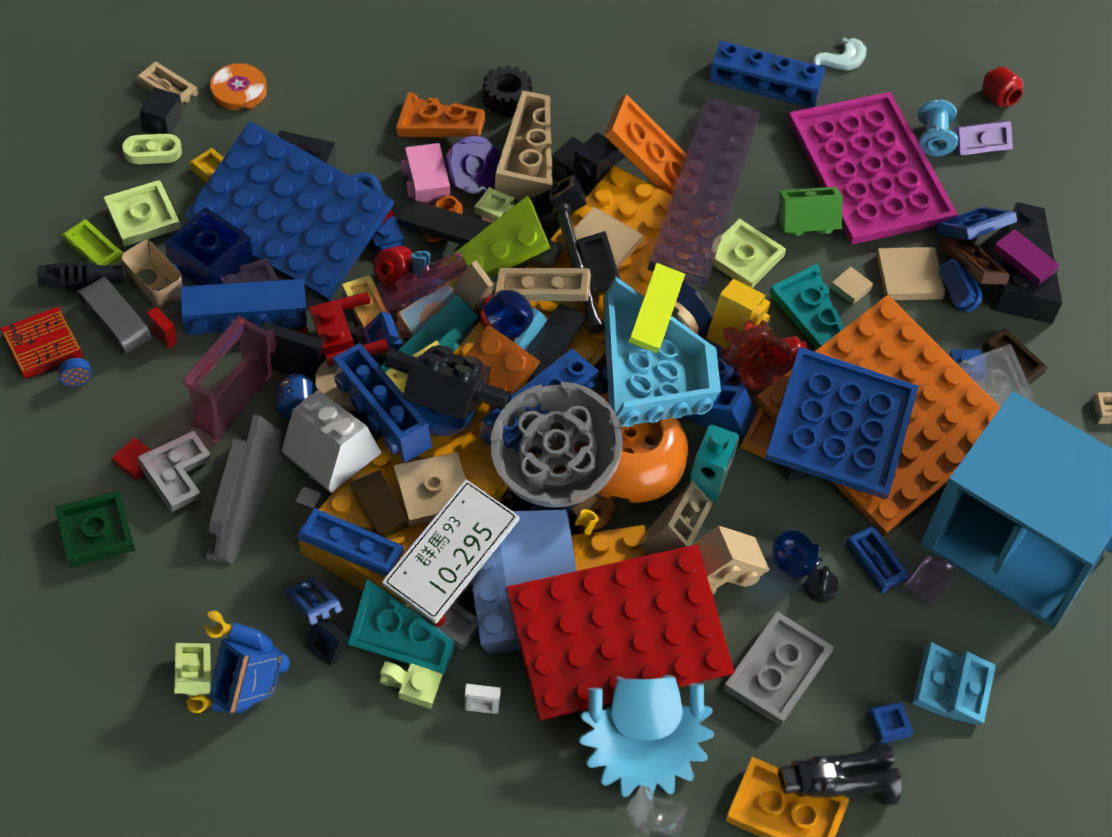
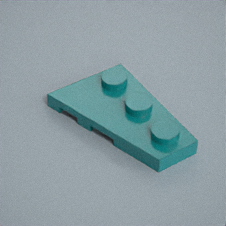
[769,263,844,349]
[348,579,455,674]

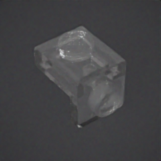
[628,785,689,837]

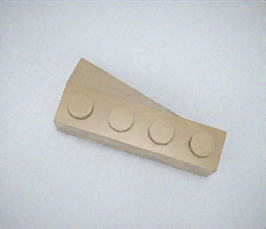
[495,90,552,201]

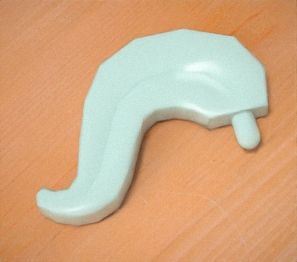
[813,38,866,70]

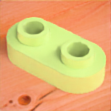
[122,134,182,164]

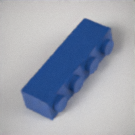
[181,279,307,335]

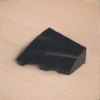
[530,175,587,231]

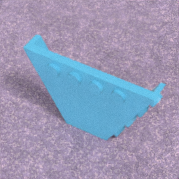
[603,277,721,427]

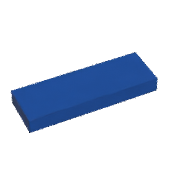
[298,508,404,577]

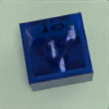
[164,207,253,286]

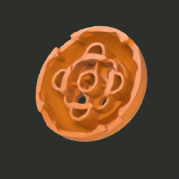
[574,392,688,503]

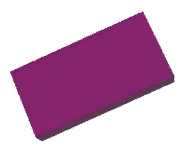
[993,229,1059,286]

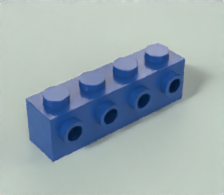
[709,40,826,108]
[333,343,432,463]
[480,349,599,452]

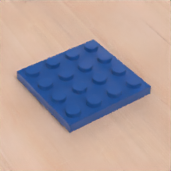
[764,347,919,500]

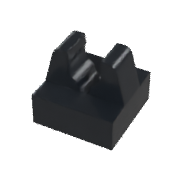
[305,618,351,666]

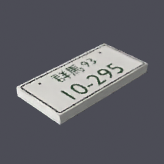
[382,479,520,624]

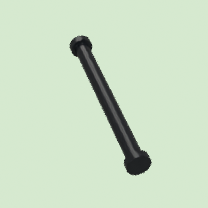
[553,203,605,334]

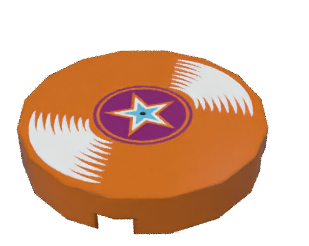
[210,64,267,111]

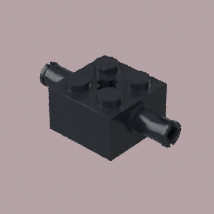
[385,345,512,420]

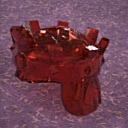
[721,320,792,391]

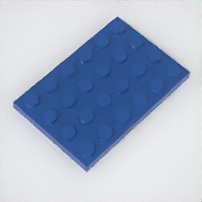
[184,121,394,301]

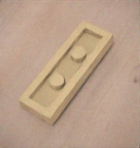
[495,268,591,301]

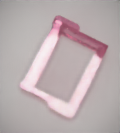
[181,315,276,443]

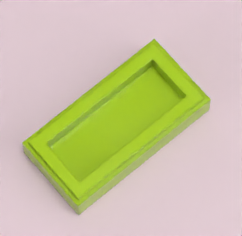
[62,219,123,265]

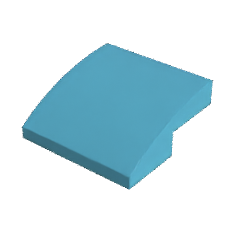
[912,642,996,725]

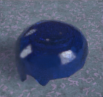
[484,289,534,339]
[772,530,823,577]

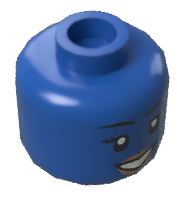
[276,374,316,421]

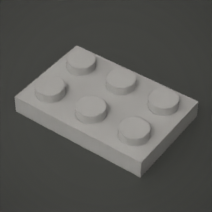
[723,611,834,727]

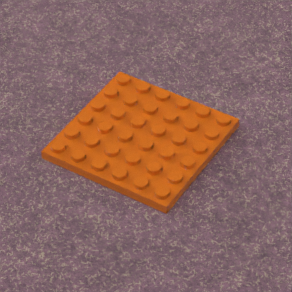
[755,295,1000,537]

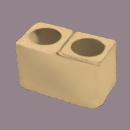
[122,239,183,311]

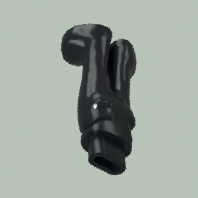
[777,742,902,806]

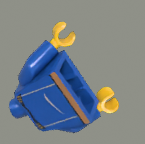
[186,611,289,714]

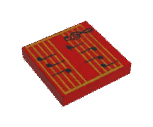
[0,306,83,380]

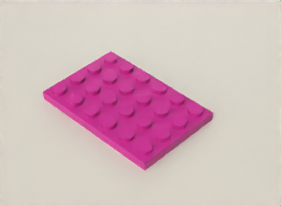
[788,92,958,245]

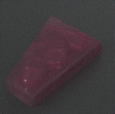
[376,252,468,312]

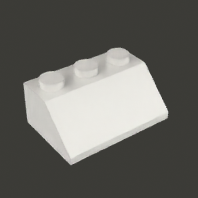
[281,390,381,493]

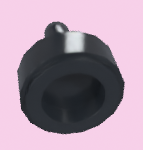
[805,566,839,603]

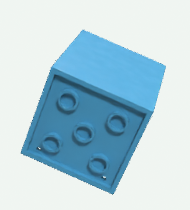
[920,391,1112,628]

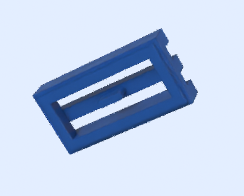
[845,526,910,594]
[285,576,342,625]

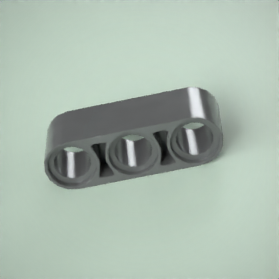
[77,277,151,355]

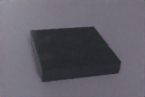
[260,322,324,384]

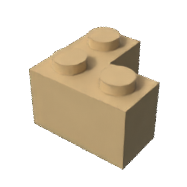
[691,526,769,594]

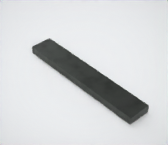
[396,199,563,268]

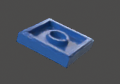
[935,207,1017,240]

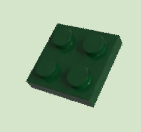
[55,490,135,568]

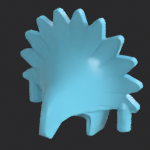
[579,675,714,800]

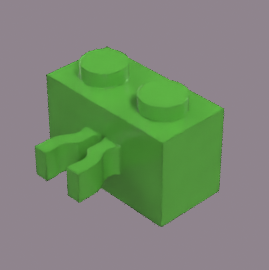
[779,187,842,236]

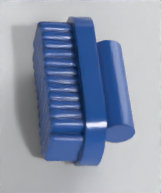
[939,259,982,312]

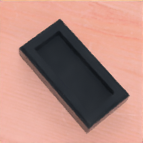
[577,231,621,298]

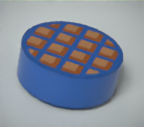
[58,358,92,387]

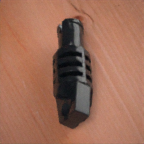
[37,261,124,289]

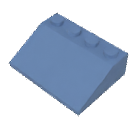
[472,510,577,656]

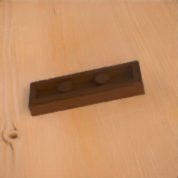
[941,237,1010,284]

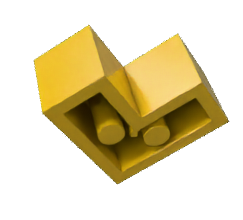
[706,279,771,355]

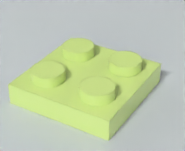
[104,180,181,247]
[704,218,786,288]

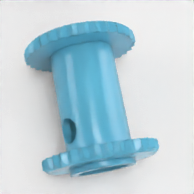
[918,100,958,156]

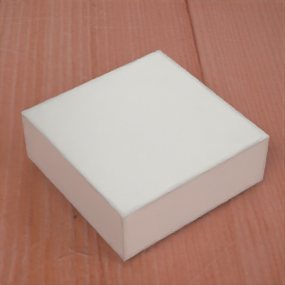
[464,684,501,714]

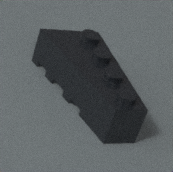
[995,202,1063,324]

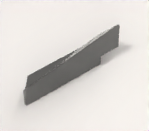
[206,415,286,565]

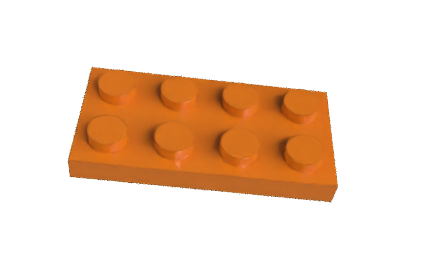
[604,94,703,205]

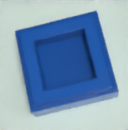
[868,702,913,743]

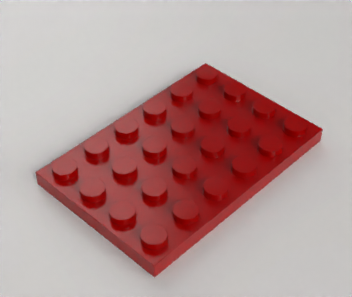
[505,544,735,722]

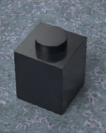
[139,87,183,134]

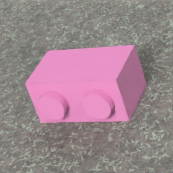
[401,143,450,205]

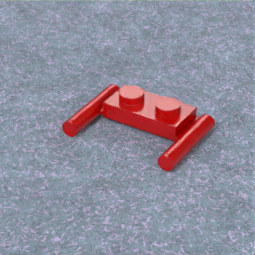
[309,292,389,367]

